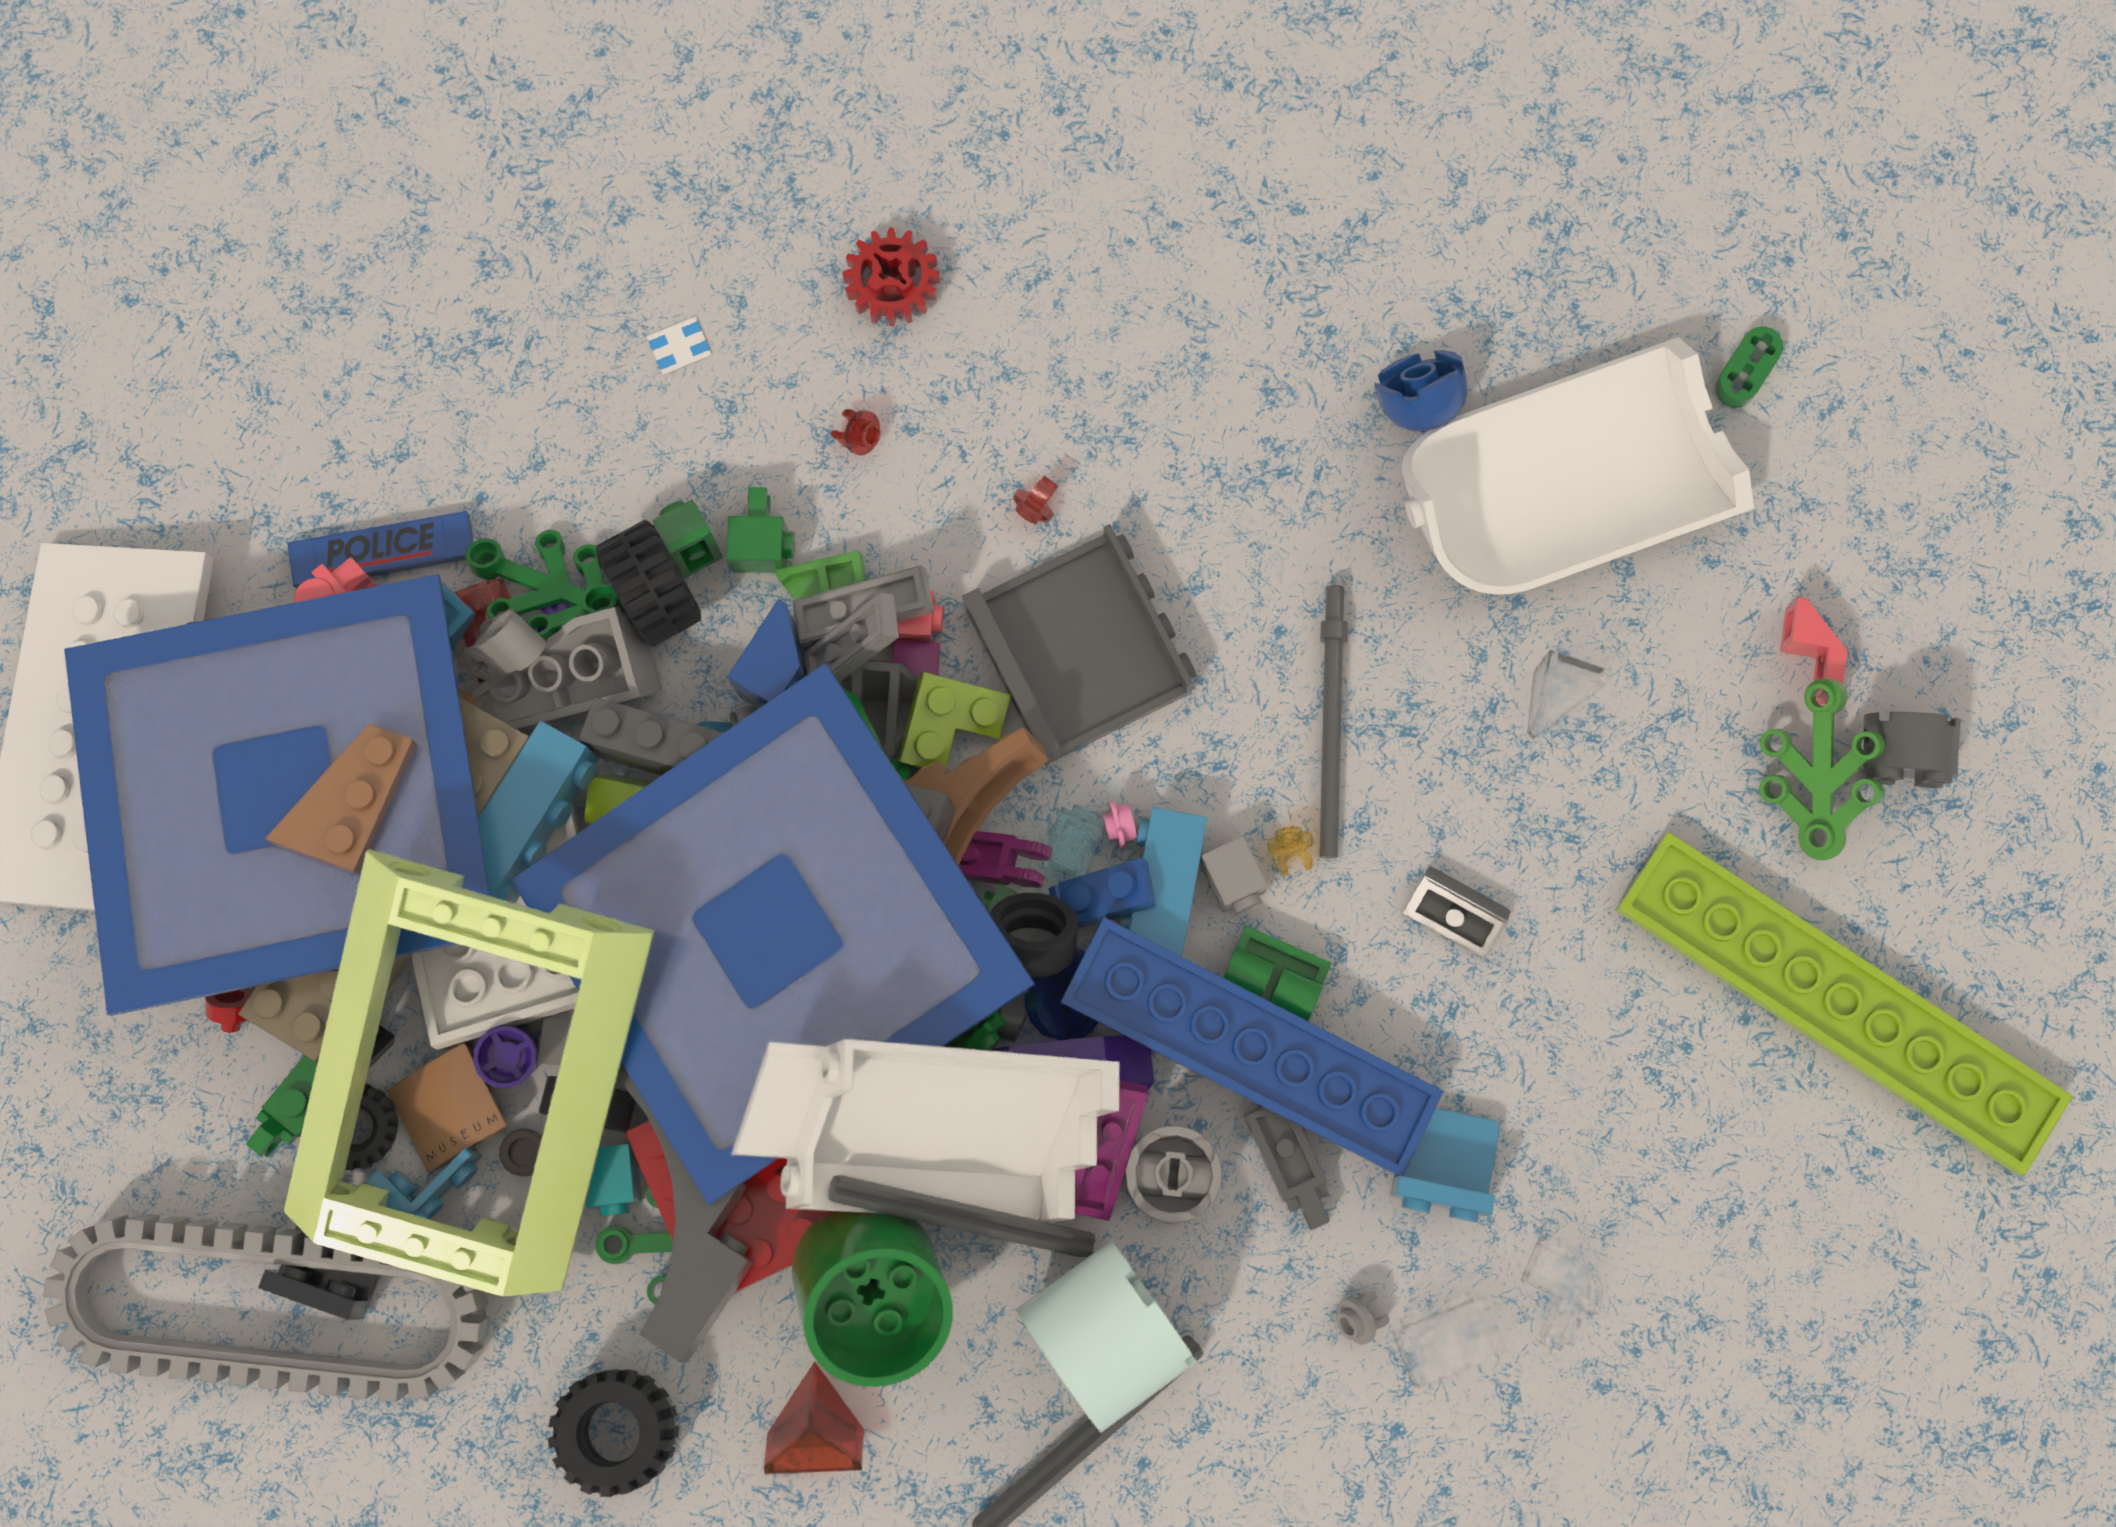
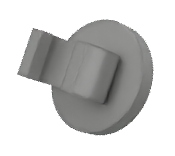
[1337,1292,1390,1345]

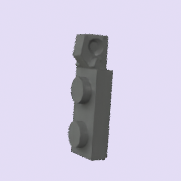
[1243,1106,1330,1230]

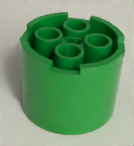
[792,1211,953,1387]

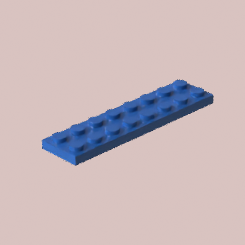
[1059,917,1444,1176]

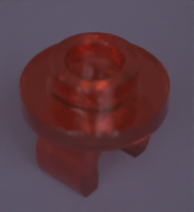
[831,409,881,455]
[1013,475,1059,524]

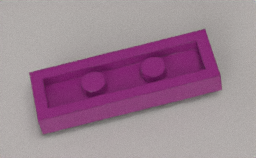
[1075,1080,1148,1221]

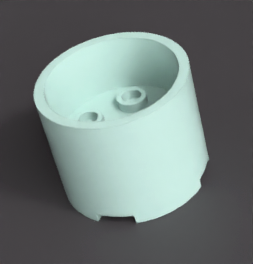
[1016,1241,1197,1433]

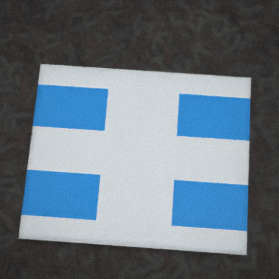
[646,316,712,375]

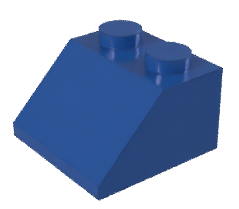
[727,599,807,709]

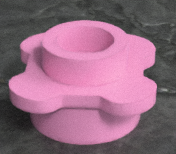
[1102,800,1137,849]

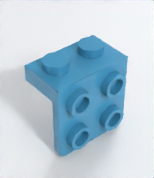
[1390,1108,1500,1223]

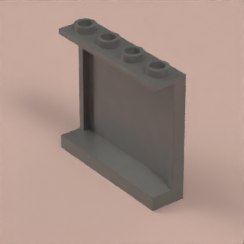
[962,524,1196,765]

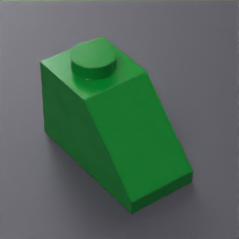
[652,499,724,578]

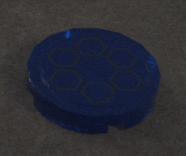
[1024,947,1098,1040]

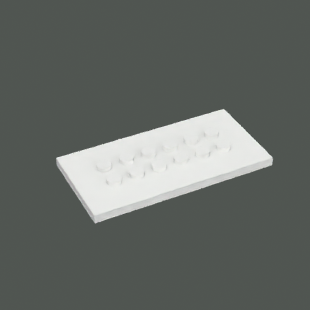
[0,543,215,911]

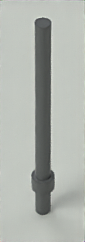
[1319,585,1348,859]

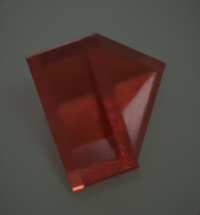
[764,1361,864,1474]

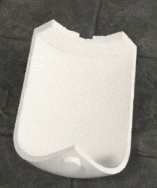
[1401,337,1754,595]

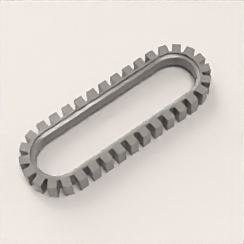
[43,1213,489,1402]

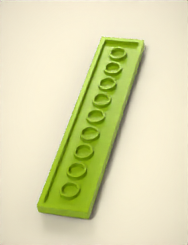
[1615,832,2073,1176]

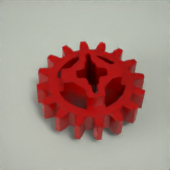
[843,227,940,326]

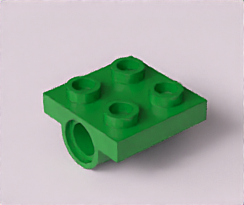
[1223,926,1332,1021]

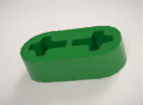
[1715,327,1783,408]

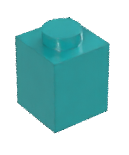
[586,1144,642,1216]

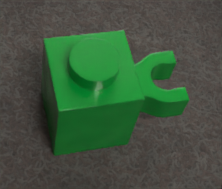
[726,487,795,573]

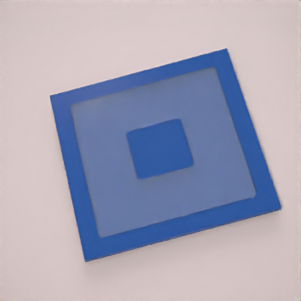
[64,574,491,1016]
[511,663,1035,1205]

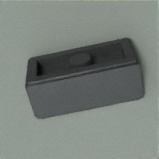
[1403,866,1511,959]

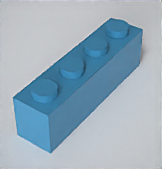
[479,720,600,903]
[1121,807,1207,957]

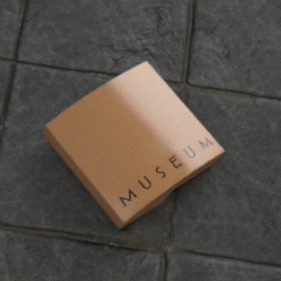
[387,1042,510,1174]

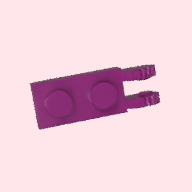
[958,831,1053,888]

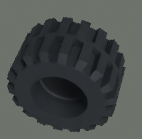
[596,519,701,647]
[548,1369,679,1497]

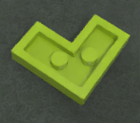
[897,671,1011,767]

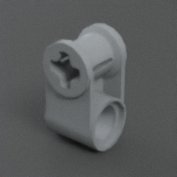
[460,609,547,681]

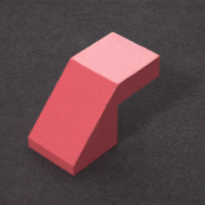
[1780,597,1847,705]

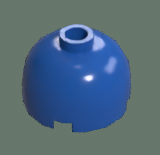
[1374,350,1468,434]

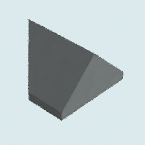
[852,660,918,755]

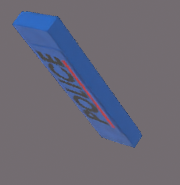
[287,511,474,589]

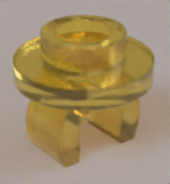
[1267,826,1314,876]

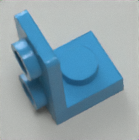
[364,1147,482,1220]

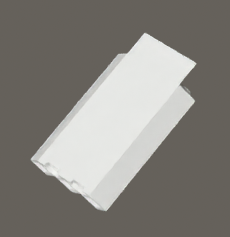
[731,1039,1119,1223]

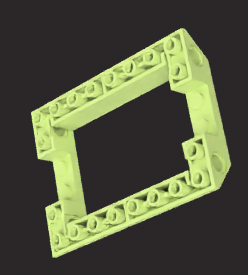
[284,849,655,1297]

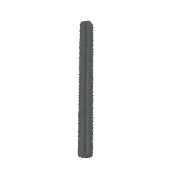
[828,1175,1095,1258]
[971,1335,1203,1527]

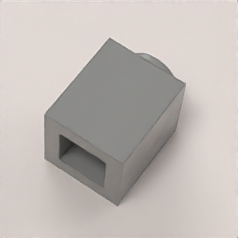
[1199,836,1268,914]

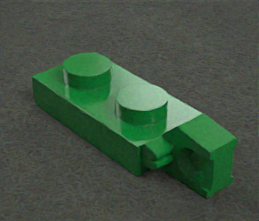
[246,1055,317,1157]

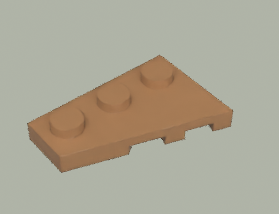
[265,723,417,876]

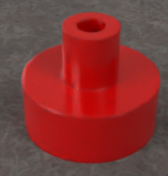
[205,988,253,1033]

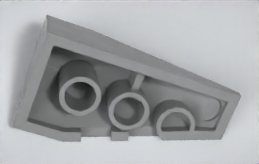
[469,606,662,729]

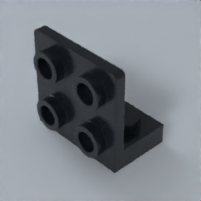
[258,1226,380,1320]

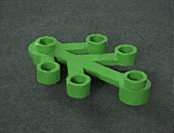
[1759,678,1885,860]

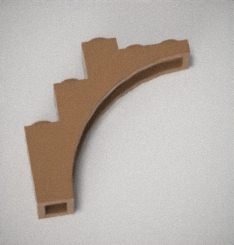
[904,727,1049,864]

